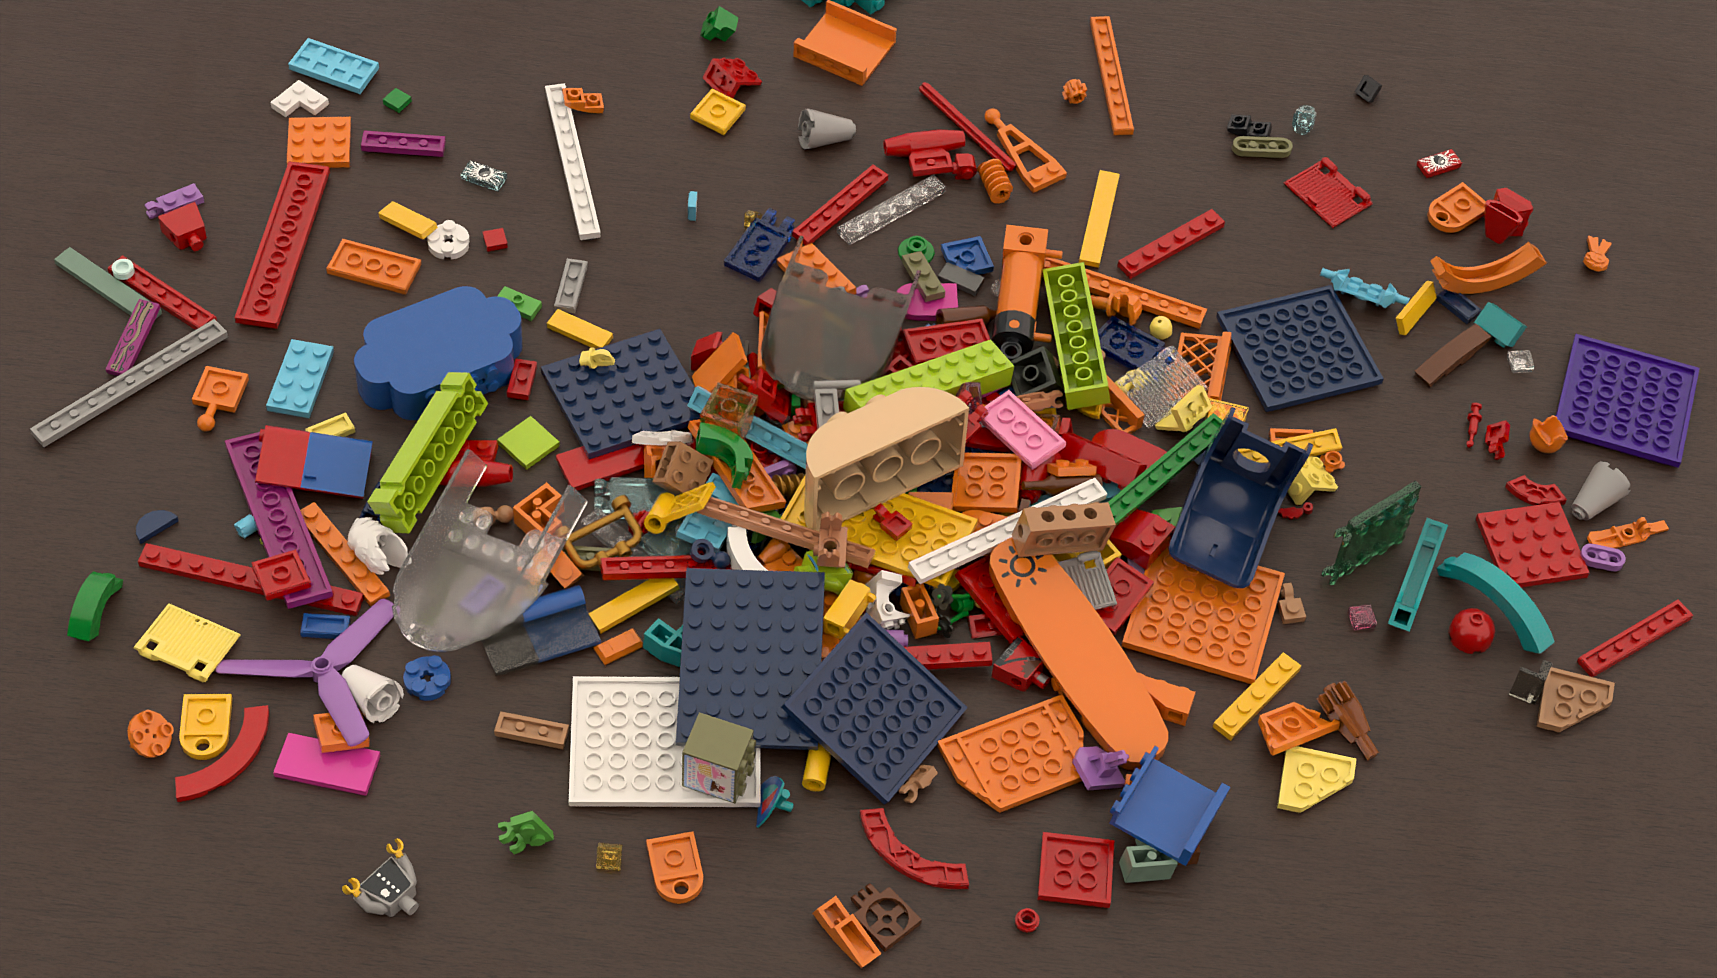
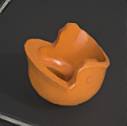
[1529,415,1568,453]

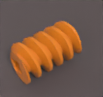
[977,159,1013,204]

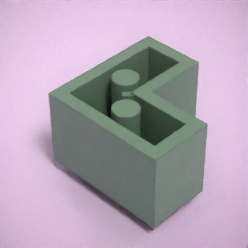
[1119,839,1178,883]

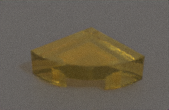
[744,210,763,231]

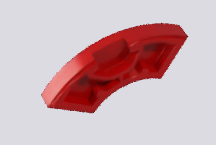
[1505,475,1567,505]

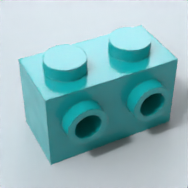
[1474,302,1527,348]

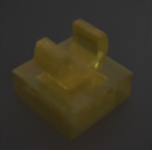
[596,843,623,871]

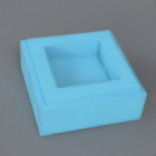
[688,191,697,221]

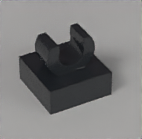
[1354,75,1382,102]

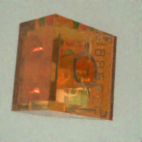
[700,383,758,440]

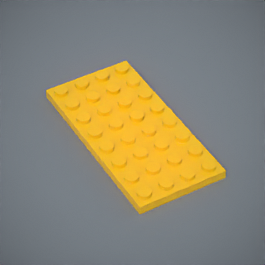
[780,474,978,588]

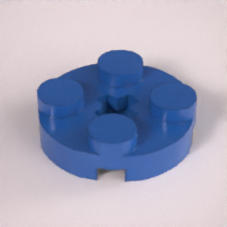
[403,655,451,701]

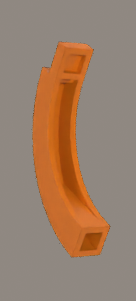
[1430,242,1547,294]

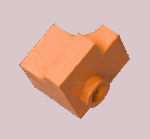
[644,445,666,478]

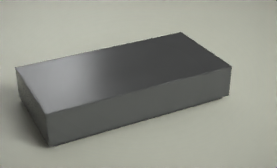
[938,262,984,296]

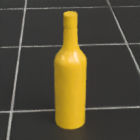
[802,743,832,791]

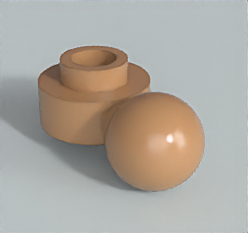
[472,505,513,528]

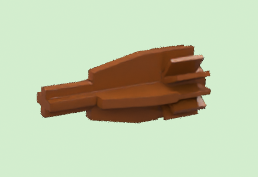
[1317,681,1379,760]

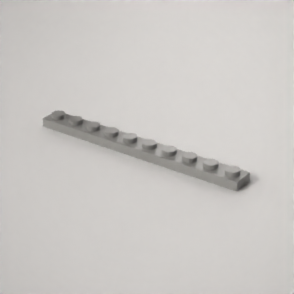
[30,319,228,447]

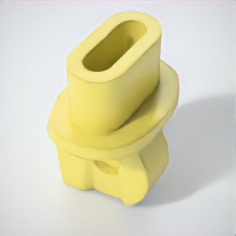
[579,347,615,369]

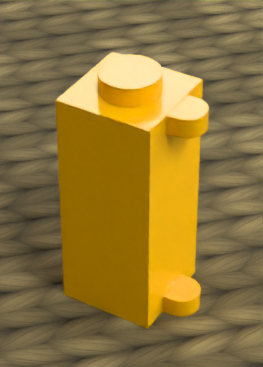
[823,579,876,639]

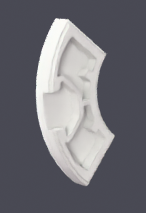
[632,430,692,445]

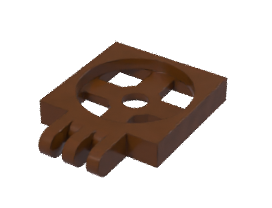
[851,883,922,952]

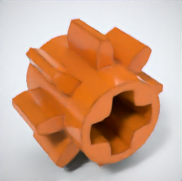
[1062,79,1088,104]

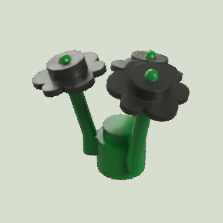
[928,584,974,638]

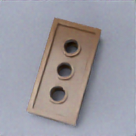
[1012,502,1116,557]

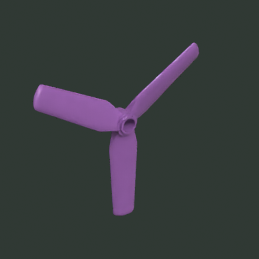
[216,599,398,746]

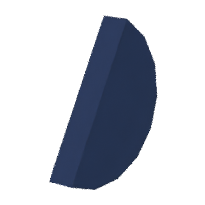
[136,510,179,544]

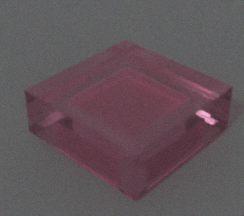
[1348,604,1377,630]

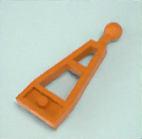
[984,108,1067,193]

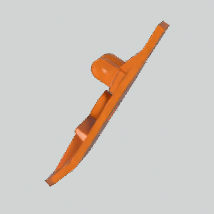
[1587,517,1669,549]

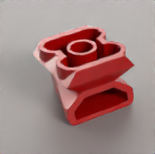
[1485,188,1533,244]

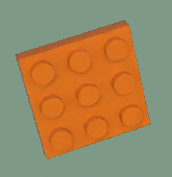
[287,117,351,168]
[952,453,1022,513]

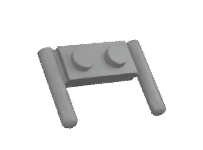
[813,380,861,429]

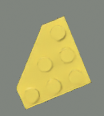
[1277,746,1356,813]

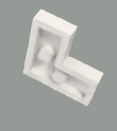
[270,80,329,117]

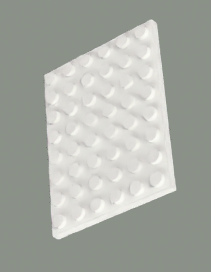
[569,676,761,807]

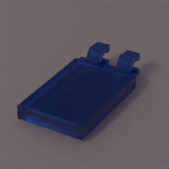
[724,208,794,282]
[1098,315,1176,381]

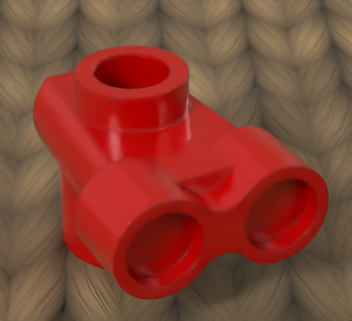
[749,442,782,468]

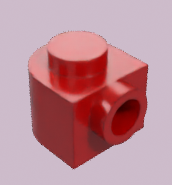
[951,153,977,179]

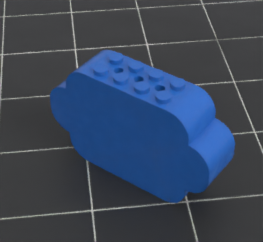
[354,286,523,420]

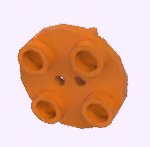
[127,710,174,758]

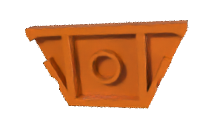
[1258,702,1340,755]

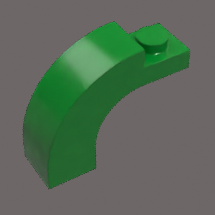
[696,422,753,489]
[67,571,123,641]

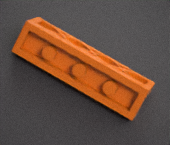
[1100,375,1145,434]

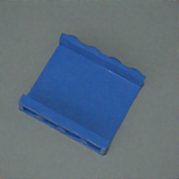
[1109,746,1230,866]

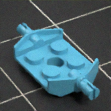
[1320,268,1410,308]

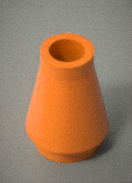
[757,538,791,565]

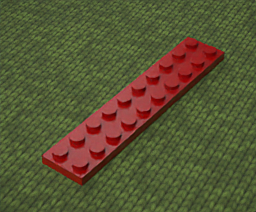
[235,161,330,329]

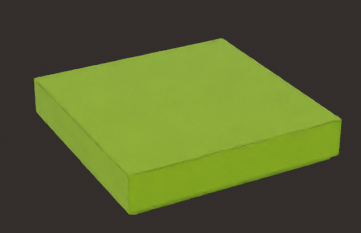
[497,416,560,470]

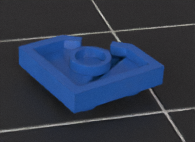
[941,236,994,275]

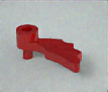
[1278,502,1313,520]

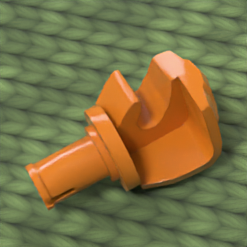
[1091,292,1142,325]

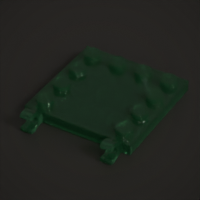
[1321,480,1422,585]

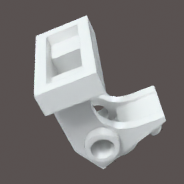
[865,570,910,630]

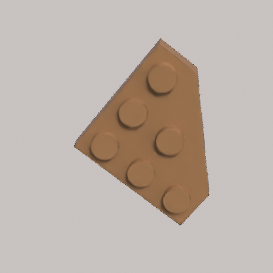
[1537,666,1615,732]

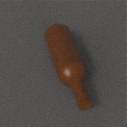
[936,305,996,326]
[1021,474,1103,496]

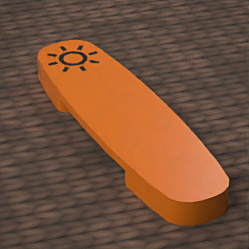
[989,537,1168,770]

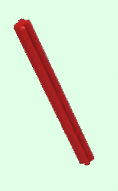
[919,82,1016,172]

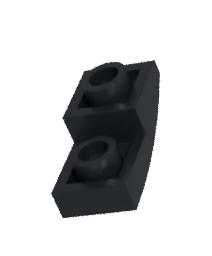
[1227,115,1272,137]

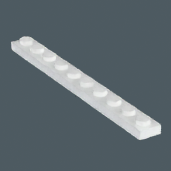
[545,83,601,240]
[908,478,1107,584]

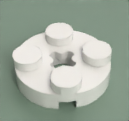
[427,220,470,259]

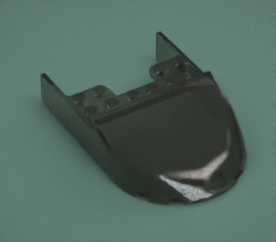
[761,236,921,402]

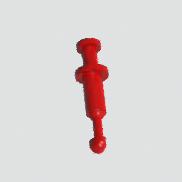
[1467,403,1482,448]

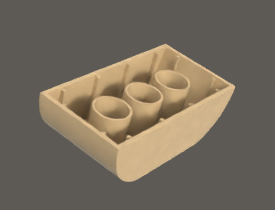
[804,387,969,532]

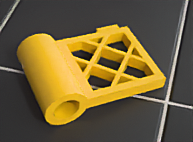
[644,482,716,534]

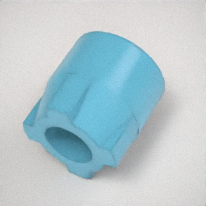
[234,514,257,539]

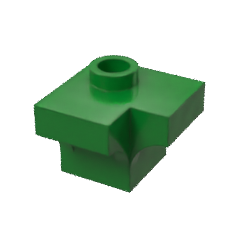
[700,6,738,42]

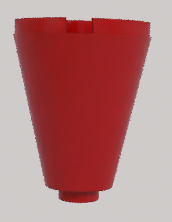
[1019,452,1061,504]

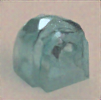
[1292,105,1317,135]

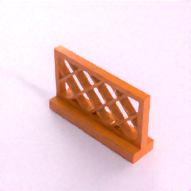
[1168,332,1232,402]

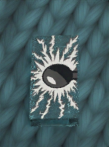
[461,160,507,191]

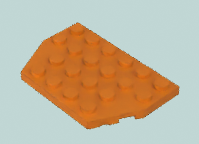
[937,695,1084,813]

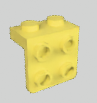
[1287,456,1338,505]

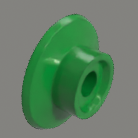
[898,236,935,263]

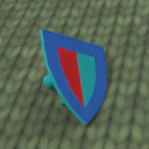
[756,776,793,828]

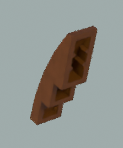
[1415,324,1492,387]

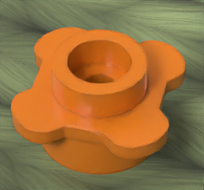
[1320,451,1345,473]

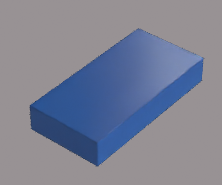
[300,613,351,639]

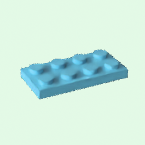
[288,38,379,94]
[266,339,334,418]
[676,473,738,553]

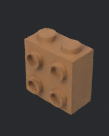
[652,441,713,496]

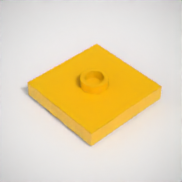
[690,89,746,135]

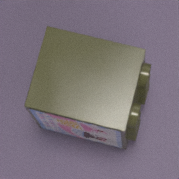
[682,712,756,804]

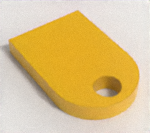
[179,694,233,760]

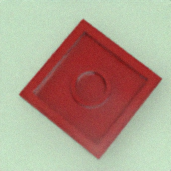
[252,549,311,601]

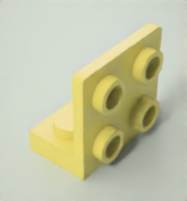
[1155,385,1212,432]

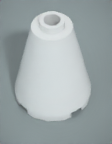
[342,665,404,723]

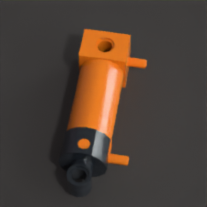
[991,225,1063,361]

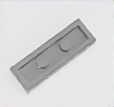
[554,258,588,313]

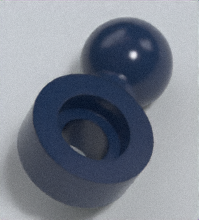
[690,539,731,569]

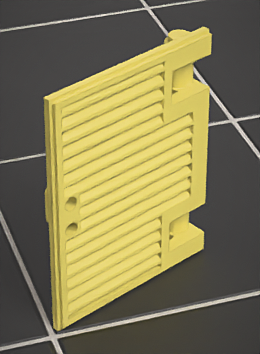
[134,604,241,682]

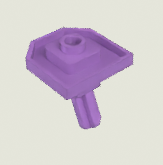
[1072,746,1129,790]

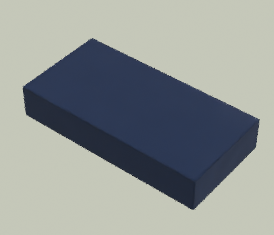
[1436,289,1482,324]

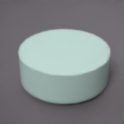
[112,259,134,280]

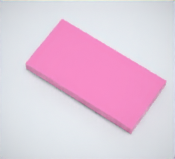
[980,390,1066,470]

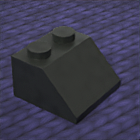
[1010,346,1064,396]

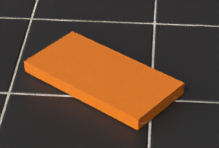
[326,239,422,295]

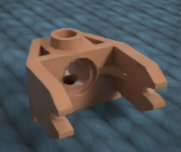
[813,512,848,568]

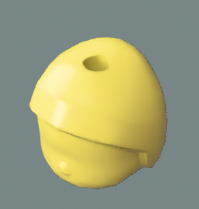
[1149,316,1172,340]

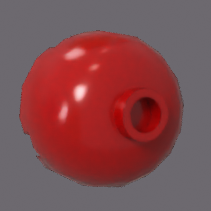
[1448,608,1495,654]

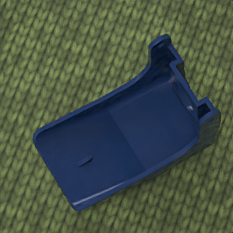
[1169,407,1313,588]

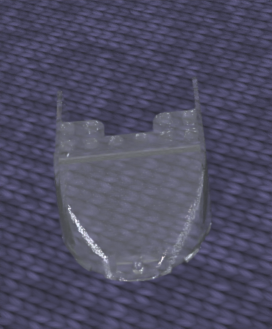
[392,449,588,652]

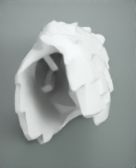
[347,517,410,575]

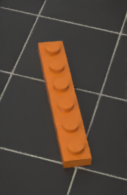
[300,502,390,607]

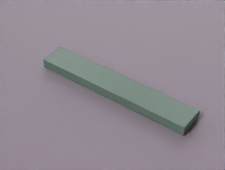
[54,247,162,318]

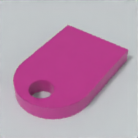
[894,283,958,321]

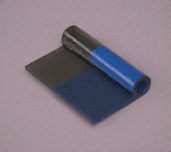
[471,585,602,676]

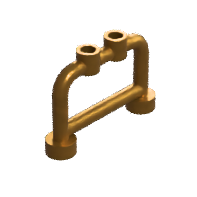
[551,495,643,569]

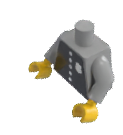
[342,839,419,917]

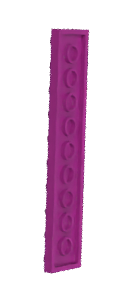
[225,432,333,609]

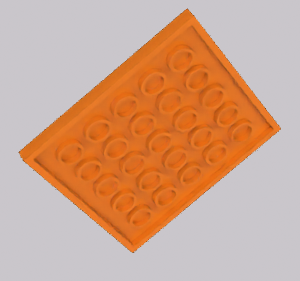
[1121,544,1285,684]

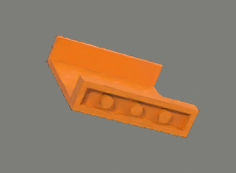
[793,0,897,86]

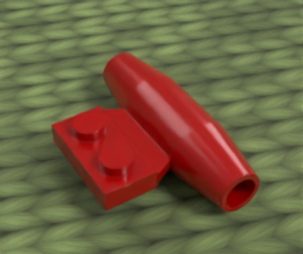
[883,129,965,177]
[439,440,513,487]

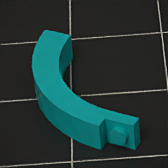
[1388,518,1448,632]
[1436,552,1555,654]

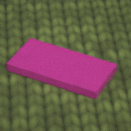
[273,733,380,796]

